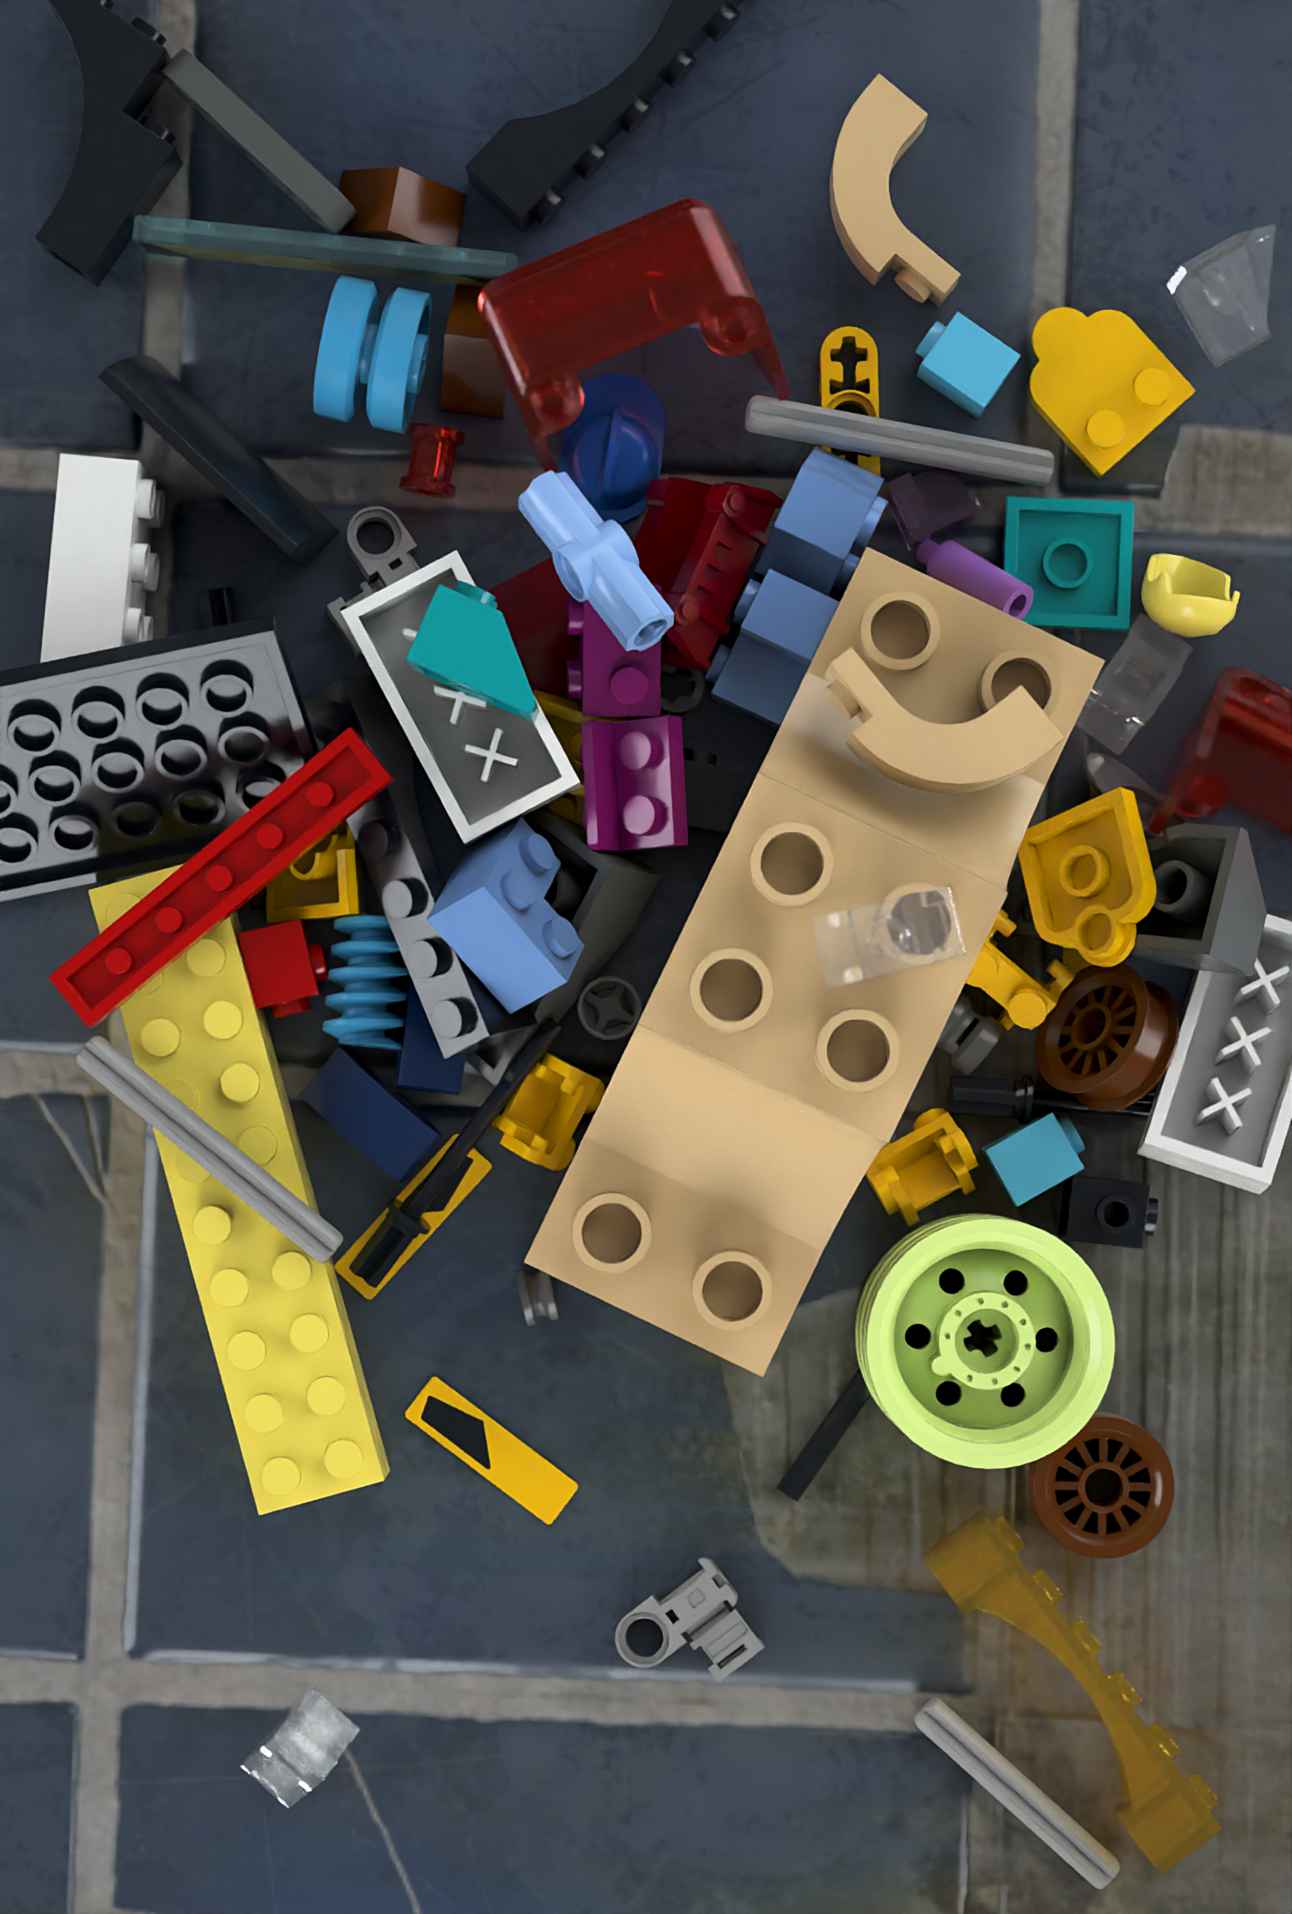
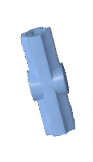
[519,470,674,652]

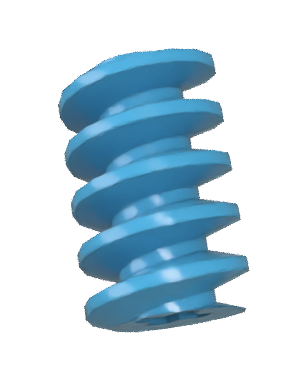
[322,914,409,1050]

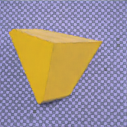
[266,820,366,923]

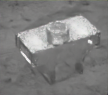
[1075,612,1194,755]
[810,886,967,988]
[240,1687,361,1808]

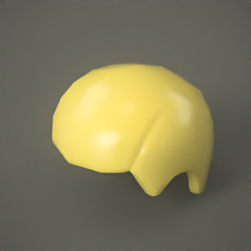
[1141,553,1240,638]

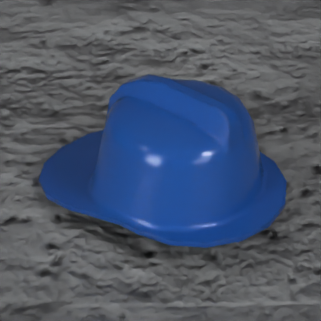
[559,373,666,523]

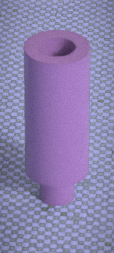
[916,539,1033,620]

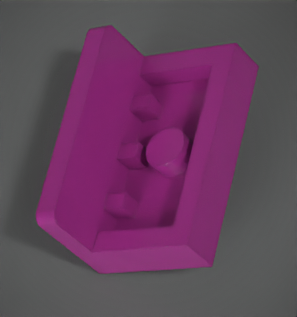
[566,584,662,717]

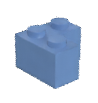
[755,446,888,596]
[705,568,840,731]
[427,816,585,1014]

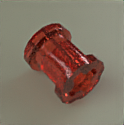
[399,423,465,498]

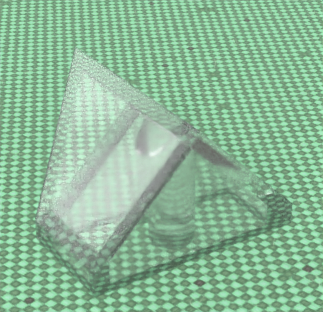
[1167,224,1276,368]

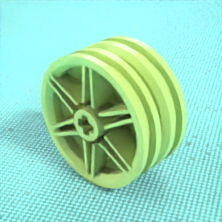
[854,1213,1115,1469]

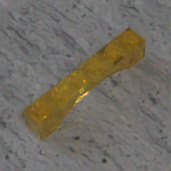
[921,1508,1223,1875]

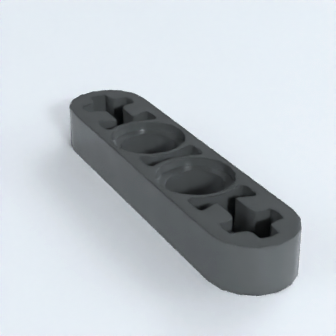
[160,48,357,236]

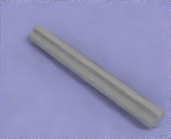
[745,395,1054,487]
[76,1036,343,1263]

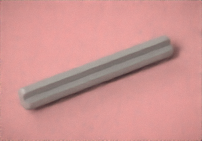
[914,1697,1120,1889]

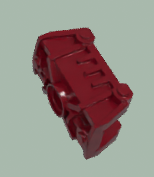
[633,477,783,670]

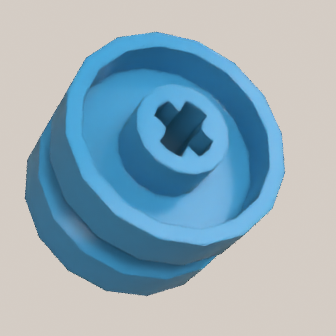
[313,275,432,434]

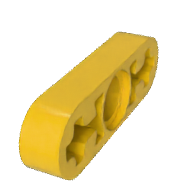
[819,326,881,495]

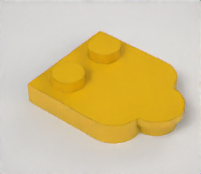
[1027,307,1196,479]
[1018,787,1157,967]

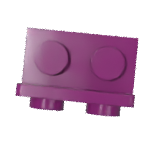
[579,715,688,853]

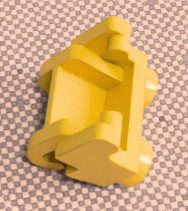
[965,909,1077,1031]
[492,1053,605,1171]
[865,1108,979,1227]

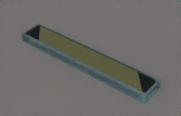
[132,214,520,292]

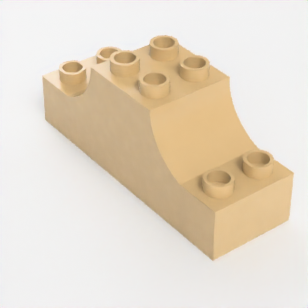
[524,547,1105,1377]

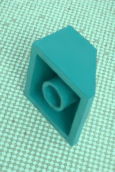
[406,580,539,724]

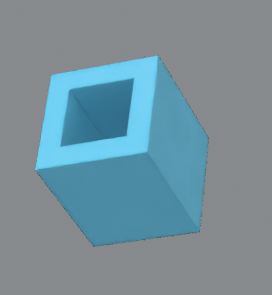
[915,312,1021,419]
[979,1111,1086,1207]

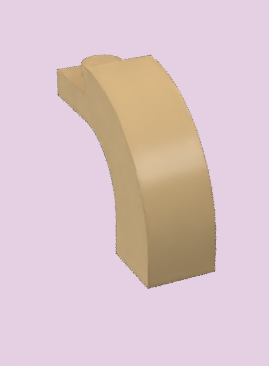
[829,73,961,307]
[824,647,1065,794]

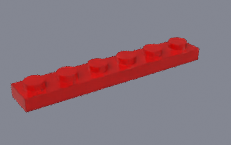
[48,727,395,1028]

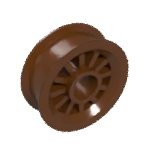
[1035,962,1180,1112]
[1027,1411,1175,1559]

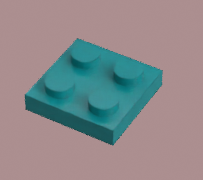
[1002,496,1134,632]

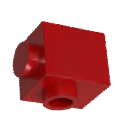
[237,919,329,1019]

